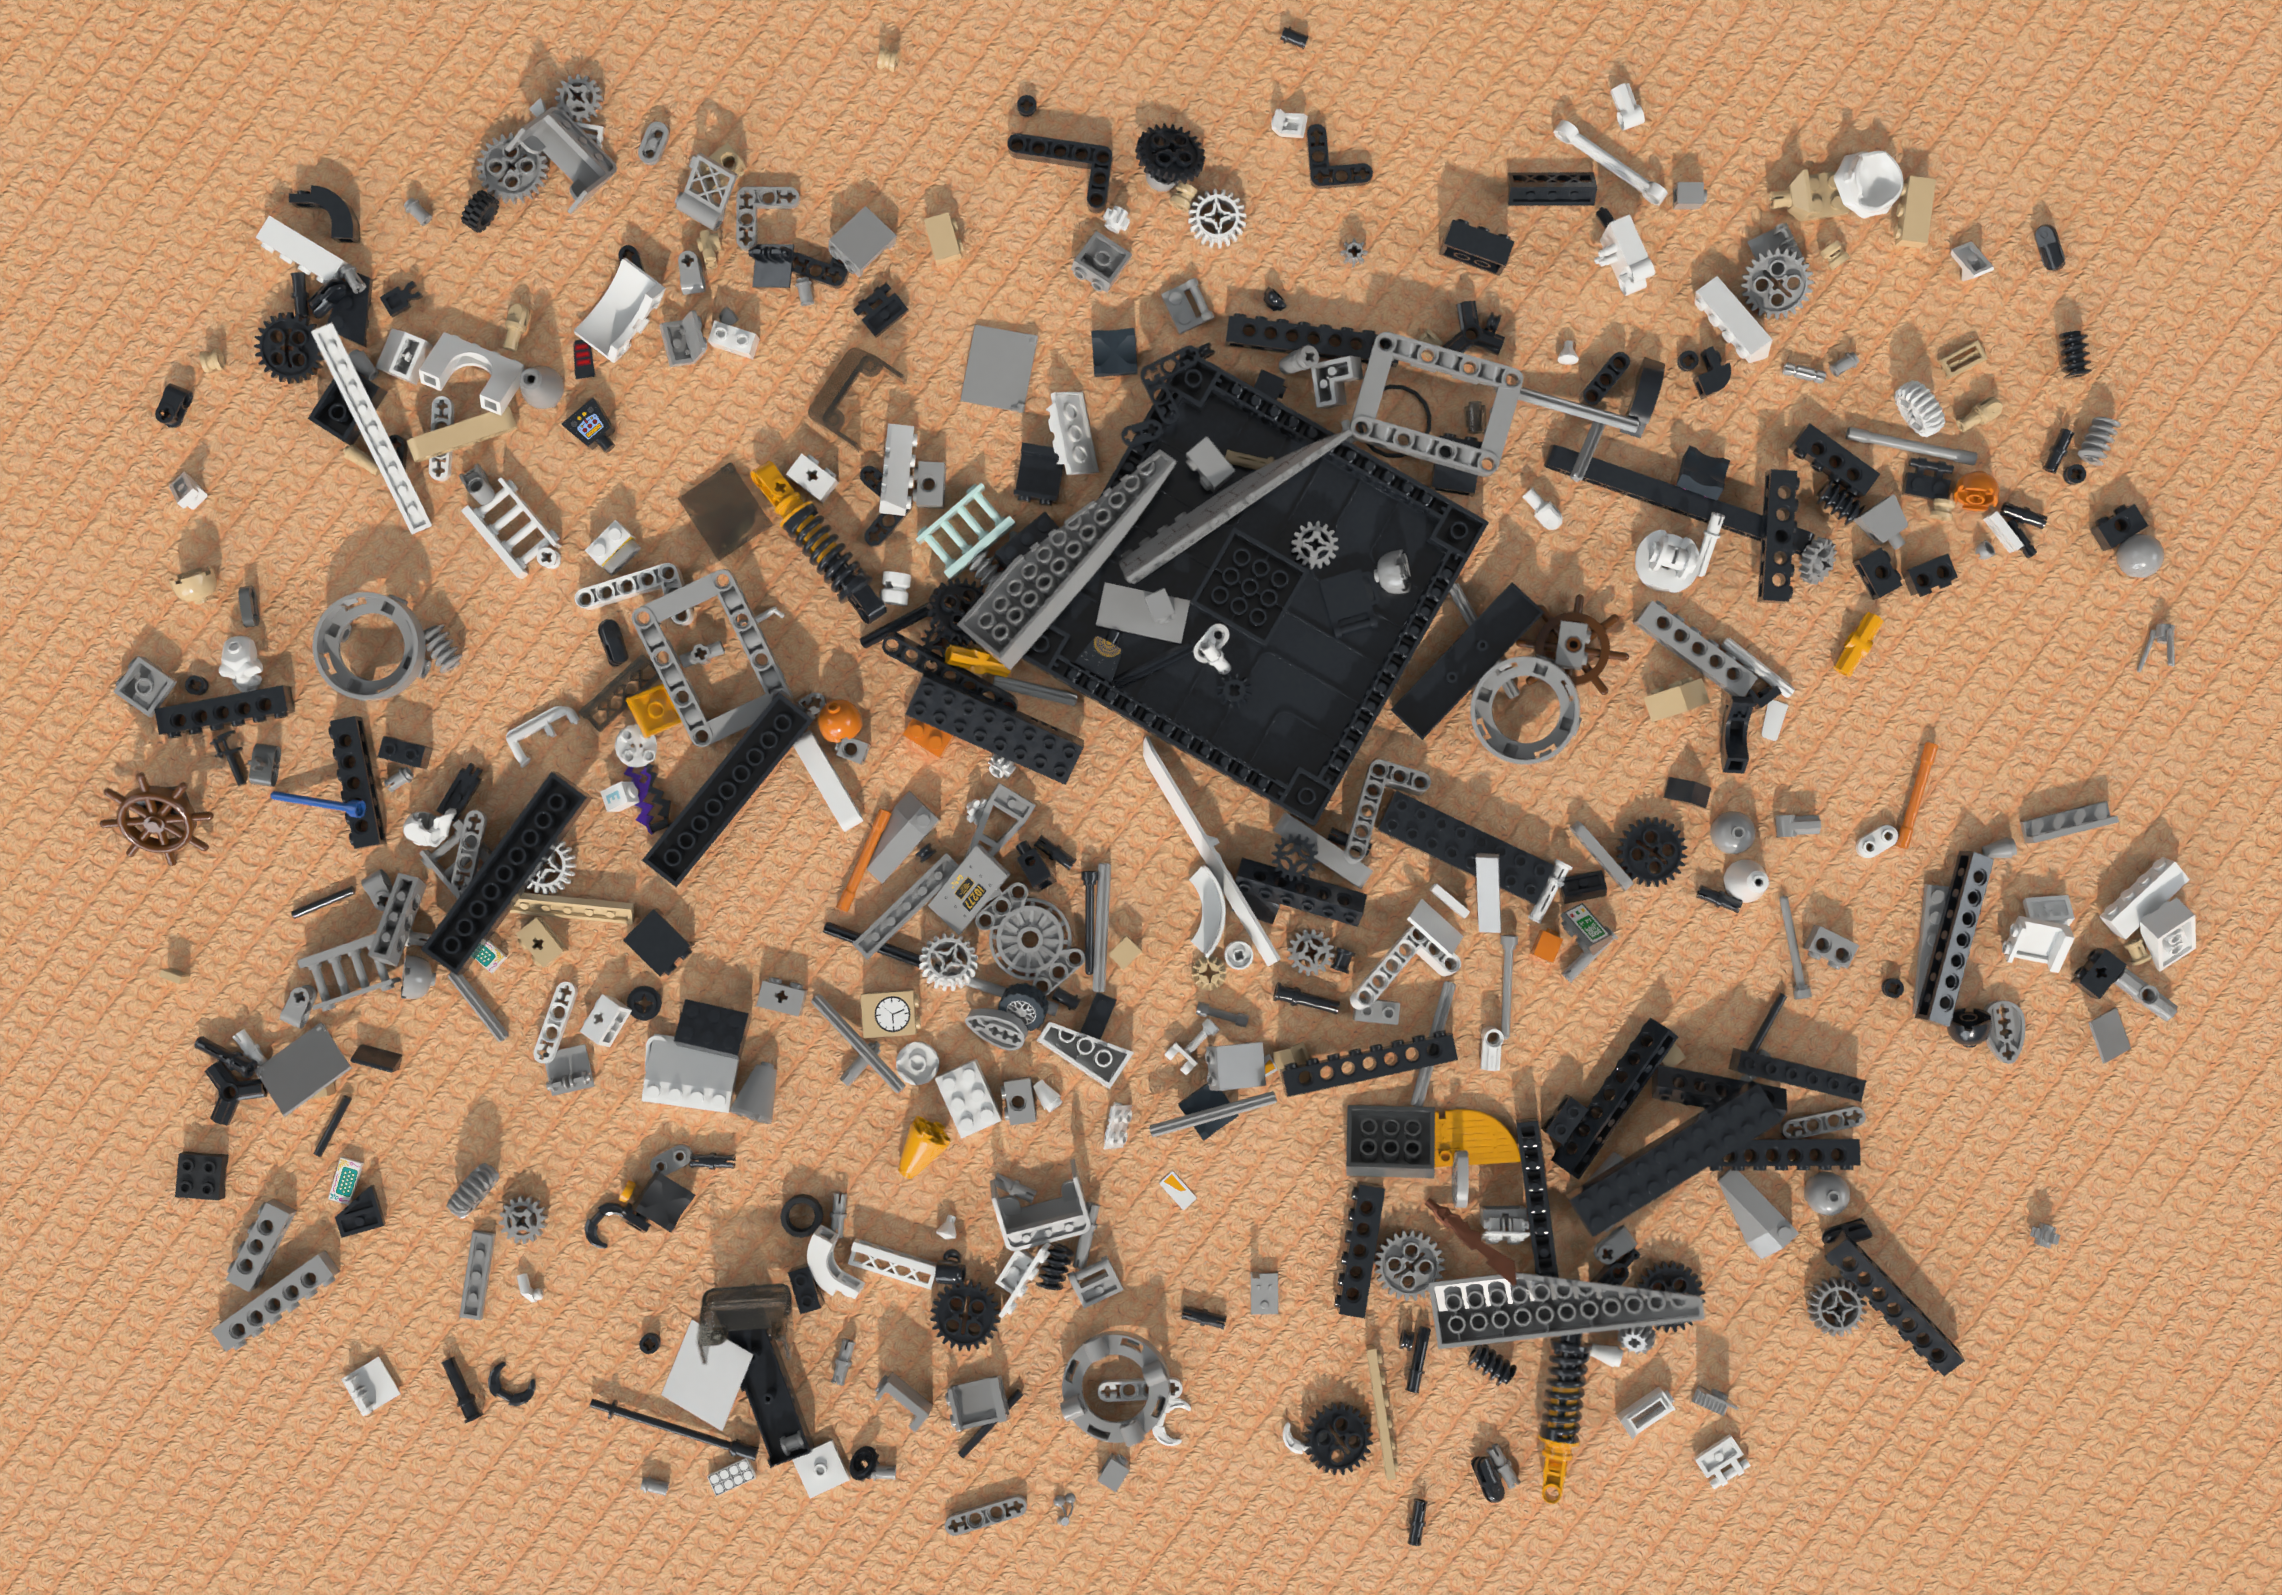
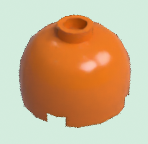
[1953,471,2000,511]
[818,699,863,743]

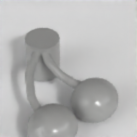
[1053,1493,1076,1526]

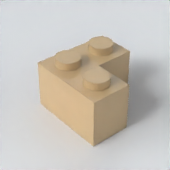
[1644,677,1710,722]

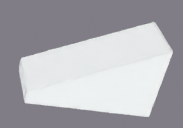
[529,98,547,117]

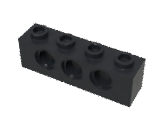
[1789,423,1880,498]

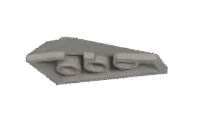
[867,791,941,884]

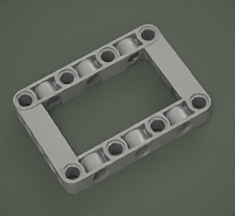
[1349,332,1523,477]
[632,569,793,747]

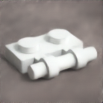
[1693,1434,1750,1489]

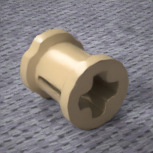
[2123,937,2152,965]

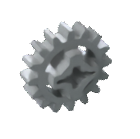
[555,74,604,123]
[1291,521,1339,569]
[1798,537,1837,585]
[1287,929,1334,976]
[499,1195,548,1244]

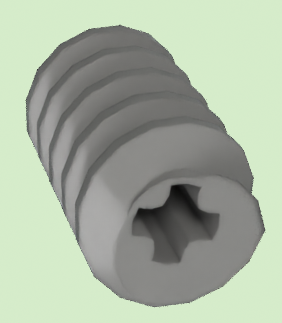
[2078,417,2121,466]
[967,550,1005,591]
[423,624,463,673]

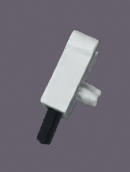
[1594,207,1655,296]

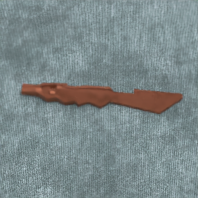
[1425,1198,1517,1286]

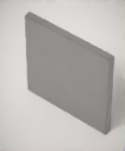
[2088,1008,2131,1063]

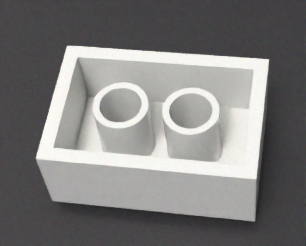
[935,1059,1003,1139]

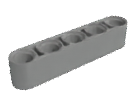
[1273,812,1373,889]

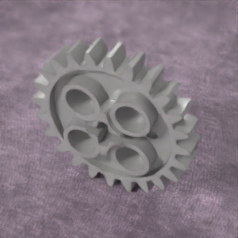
[476,133,549,205]
[1741,247,1814,320]
[1374,1229,1445,1301]

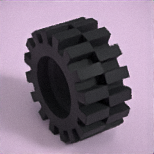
[461,190,499,233]

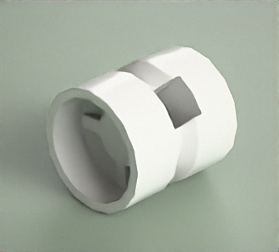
[880,571,911,606]
[1224,940,1253,970]

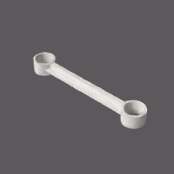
[1553,120,1668,206]

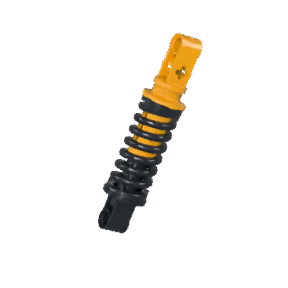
[750,461,887,625]
[1538,1333,1592,1504]

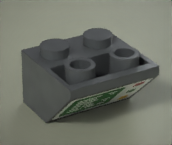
[1560,903,1613,956]

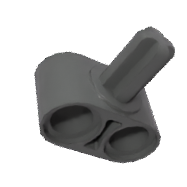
[248,743,281,787]

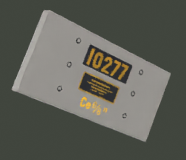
[928,844,1010,935]

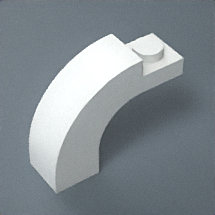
[807,1225,865,1299]

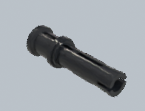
[1273,982,1340,1015]
[194,1036,258,1078]
[441,1356,484,1424]

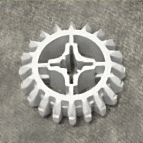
[1188,189,1247,249]
[1894,380,1945,437]
[527,841,577,894]
[919,933,978,991]

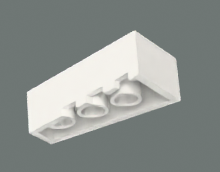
[1036,1022,1134,1089]

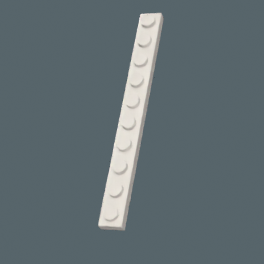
[311,323,432,534]

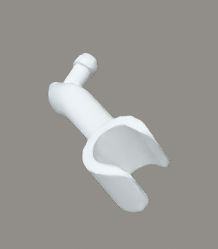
[738,606,785,625]

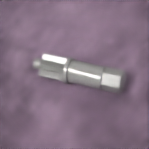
[839,1041,881,1086]

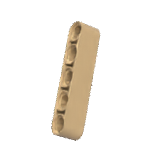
[407,407,518,462]

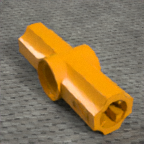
[1833,612,1884,677]
[945,644,1011,678]

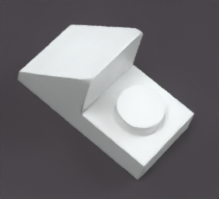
[1951,241,1994,281]
[169,471,208,510]

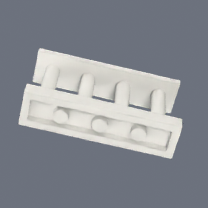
[461,477,562,579]

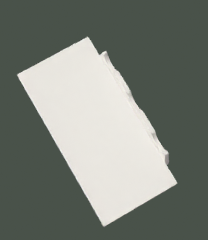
[1046,392,1099,475]

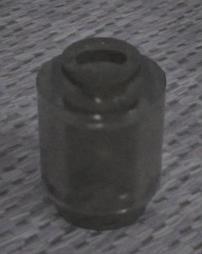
[1464,401,1487,434]

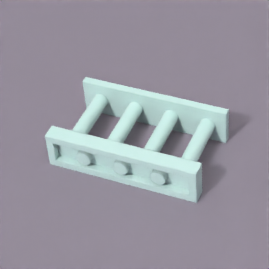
[916,483,1016,580]

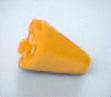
[898,1116,952,1179]

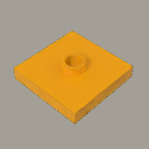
[626,683,683,739]

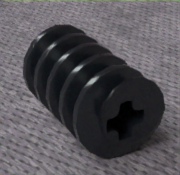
[2059,331,2092,379]
[1816,479,1865,526]
[1036,1242,1074,1291]
[1467,1344,1517,1386]

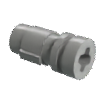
[1279,346,1319,375]

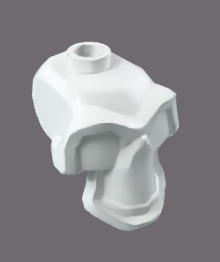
[218,636,263,693]
[403,808,457,847]

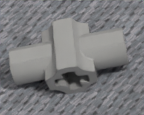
[679,641,725,668]

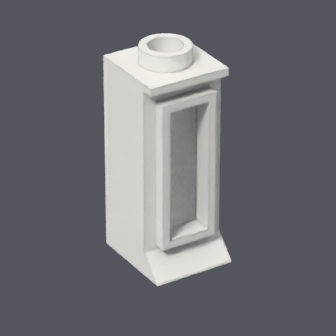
[1616,1387,1676,1439]

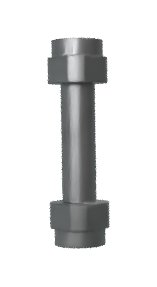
[1196,1002,1249,1028]

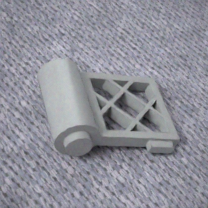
[675,152,738,231]

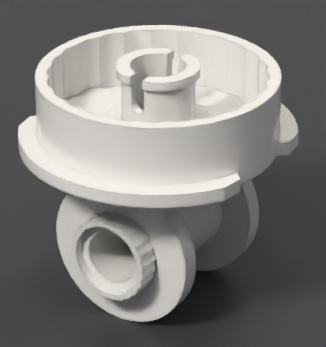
[1635,530,1700,593]

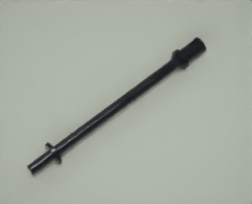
[589,1398,759,1461]

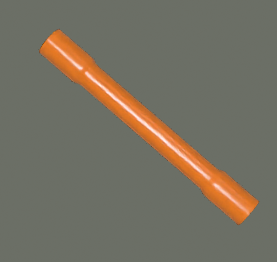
[1895,742,1939,849]
[836,808,892,912]

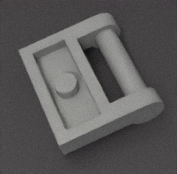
[1161,278,1215,335]
[1067,1255,1123,1308]

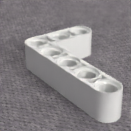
[575,563,694,626]
[1350,926,1461,1010]

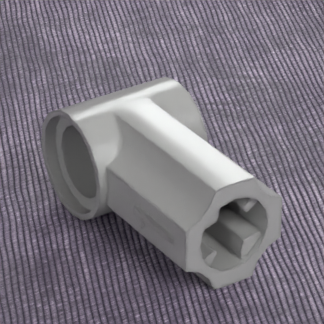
[1775,815,1821,837]

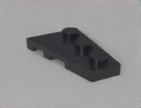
[326,273,373,348]

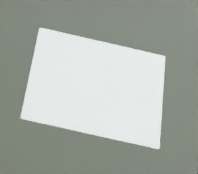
[661,1320,753,1431]

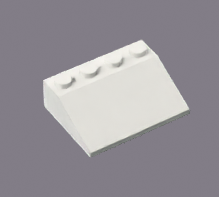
[641,1034,739,1113]

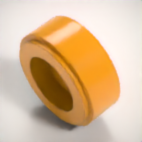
[619,1180,636,1203]

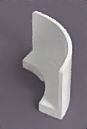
[574,258,666,363]
[1189,864,1226,958]

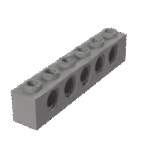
[1633,600,1758,696]
[211,1250,340,1352]

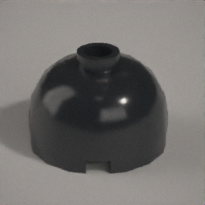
[1947,1008,1992,1048]

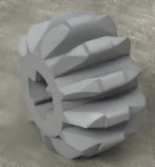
[1618,1326,1656,1355]

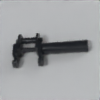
[209,730,247,787]

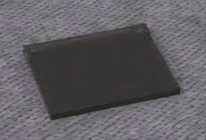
[678,463,773,561]

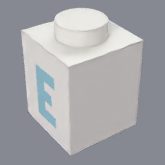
[600,782,640,812]

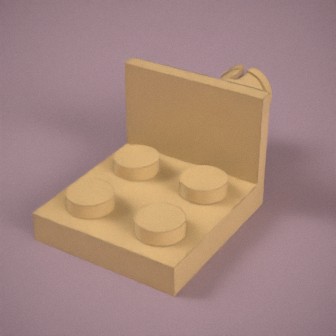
[1769,169,1850,222]

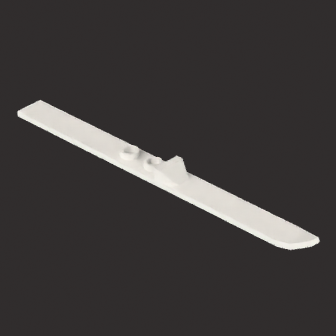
[1143,736,1281,966]

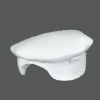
[1834,151,1903,218]

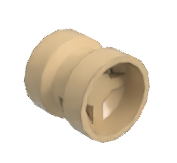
[1169,182,1198,212]
[1820,240,1850,270]

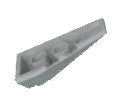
[1717,1168,1799,1259]

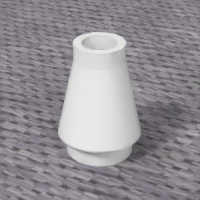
[1032,1079,1063,1113]
[1589,1343,1623,1367]

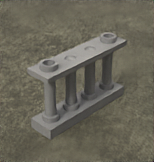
[419,819,492,899]
[297,933,401,1012]

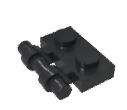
[853,283,909,338]
[1902,457,1954,500]

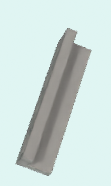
[2020,801,2119,843]

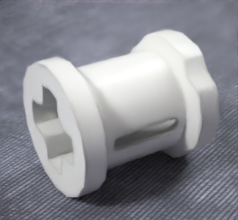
[537,547,561,569]

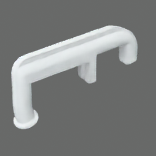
[506,706,580,768]

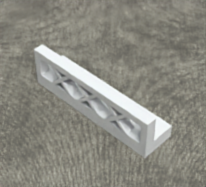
[848,1238,937,1290]

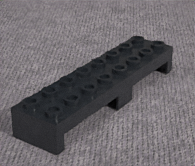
[1391,582,1544,740]
[905,669,1084,785]
[1376,791,1554,905]
[710,1283,815,1468]

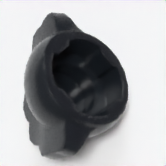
[1264,287,1287,311]

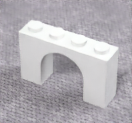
[419,332,524,415]

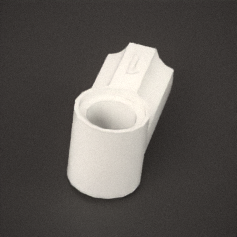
[1610,83,1645,130]
[1480,1026,1504,1071]

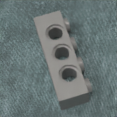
[368,873,427,966]
[226,1199,297,1292]

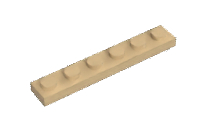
[510,893,635,924]
[1365,1344,1399,1480]

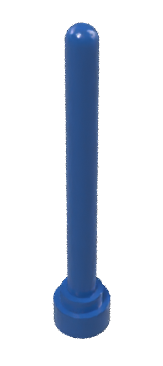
[270,791,366,818]

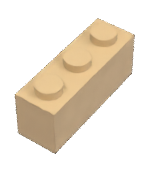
[1893,176,1936,249]

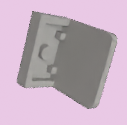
[659,310,707,367]

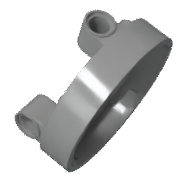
[312,592,431,701]
[1470,654,1582,764]
[1060,1330,1171,1447]

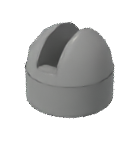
[719,307,739,326]
[1975,540,1995,560]

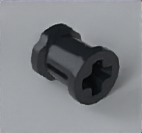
[1330,947,1356,974]

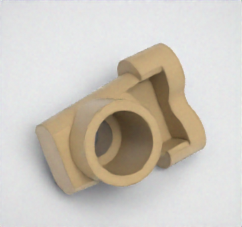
[697,230,721,269]

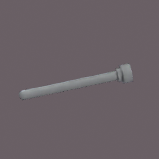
[1779,895,1812,1000]
[1500,935,1518,1040]

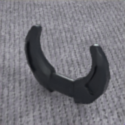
[584,1203,624,1249]
[488,1362,536,1406]

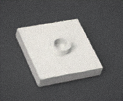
[792,1439,850,1498]

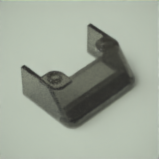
[808,348,907,452]
[697,1284,794,1364]

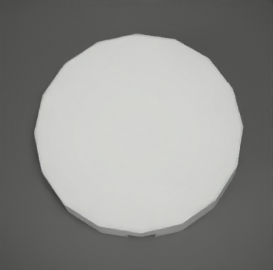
[896,1042,939,1085]

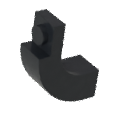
[289,185,360,243]
[1620,357,1665,439]
[1720,696,1755,774]

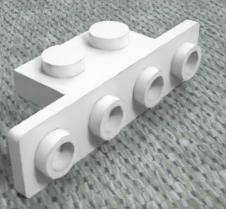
[995,1243,1051,1318]

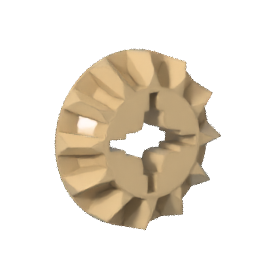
[1192,956,1226,990]

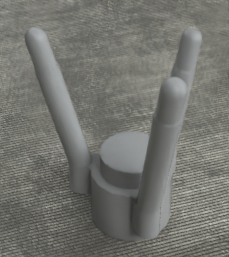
[2137,624,2175,672]

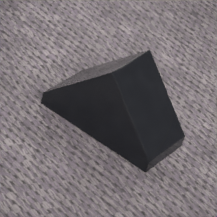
[1663,777,1711,809]

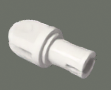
[1522,487,1563,530]

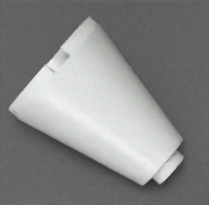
[1723,859,1769,903]

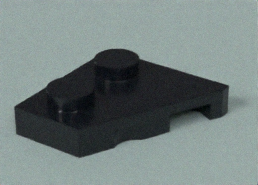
[335,1184,386,1238]

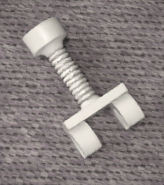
[1165,1018,1220,1075]

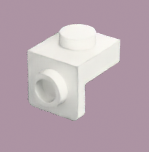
[1271,109,1308,138]

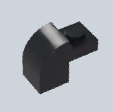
[1693,346,1731,400]

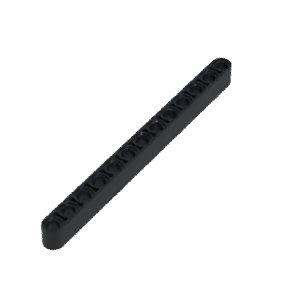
[1544,445,1815,556]

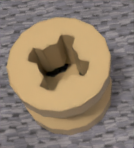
[877,46,900,72]
[199,348,226,373]
[1930,498,1956,521]

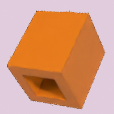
[1530,928,1563,963]

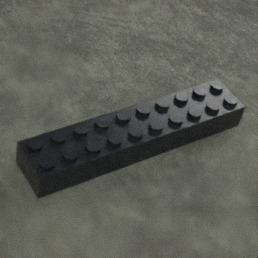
[641,690,816,887]
[421,771,593,976]
[1565,1080,1782,1237]

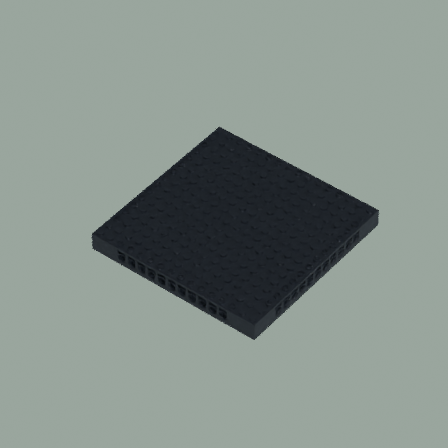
[1020,351,1489,826]

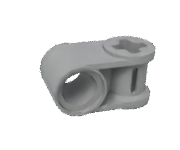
[678,251,706,295]
[459,463,495,505]
[361,869,393,911]
[280,985,317,1029]
[1594,1225,1637,1264]

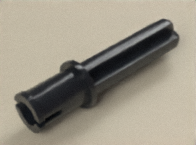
[1405,1326,1431,1393]

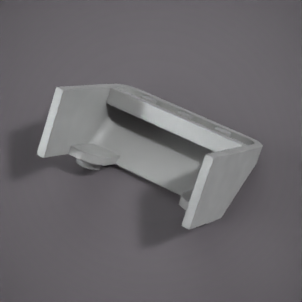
[506,107,617,214]
[990,1159,1090,1251]

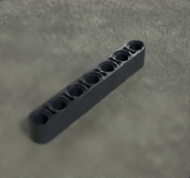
[882,632,1018,710]

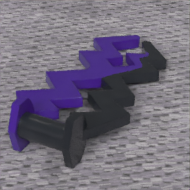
[624,763,672,835]

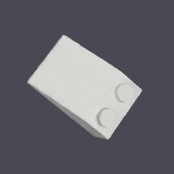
[2140,897,2196,972]

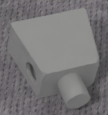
[1854,494,1908,550]

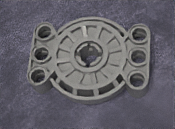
[975,882,1085,995]

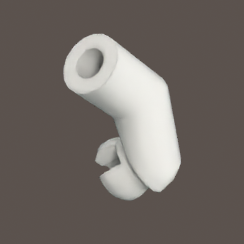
[517,1273,544,1302]

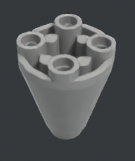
[520,366,564,409]

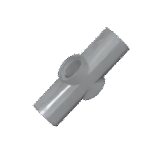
[2113,968,2178,1021]

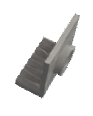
[1692,1385,1738,1416]

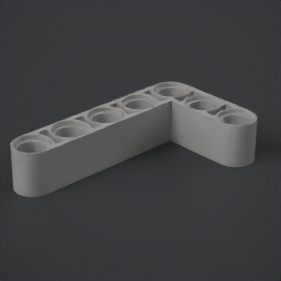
[1344,759,1431,864]

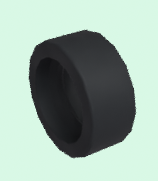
[780,1194,824,1238]

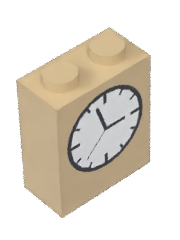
[861,990,921,1038]

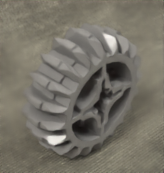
[447,1163,499,1219]
[1807,1277,1867,1337]

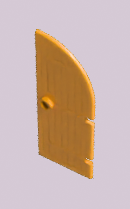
[1435,1109,1521,1167]

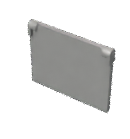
[960,325,1039,413]
[255,1022,352,1117]

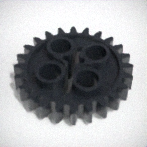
[1135,123,1206,185]
[254,312,325,384]
[927,578,984,646]
[1616,817,1688,887]
[1635,1260,1705,1333]
[930,1279,1001,1351]
[1302,1402,1373,1475]

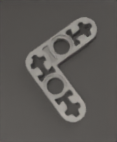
[736,187,801,252]

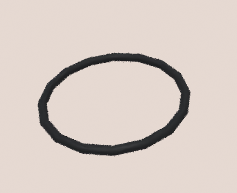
[1358,385,1431,458]

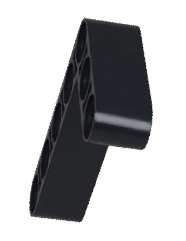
[1007,133,1113,214]

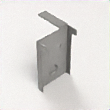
[1250,1271,1278,1315]

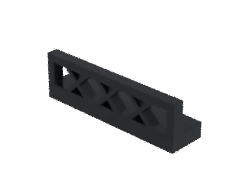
[1507,172,1597,206]

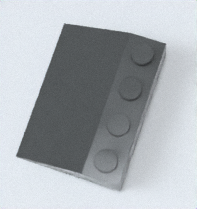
[1346,1105,1435,1179]

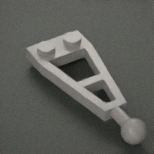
[964,782,1036,860]

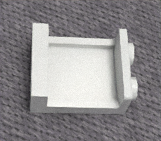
[2002,916,2074,973]

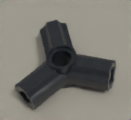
[1442,300,1505,356]
[204,1061,268,1126]

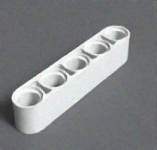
[793,730,864,832]

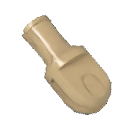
[503,303,530,352]
[1956,397,2003,433]

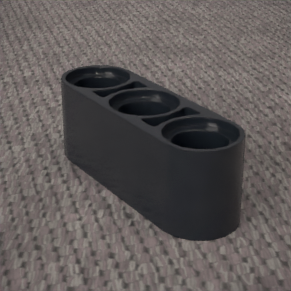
[1579,352,1630,407]

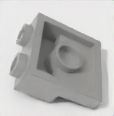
[1071,231,1132,293]
[113,656,177,717]

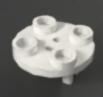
[615,724,657,768]

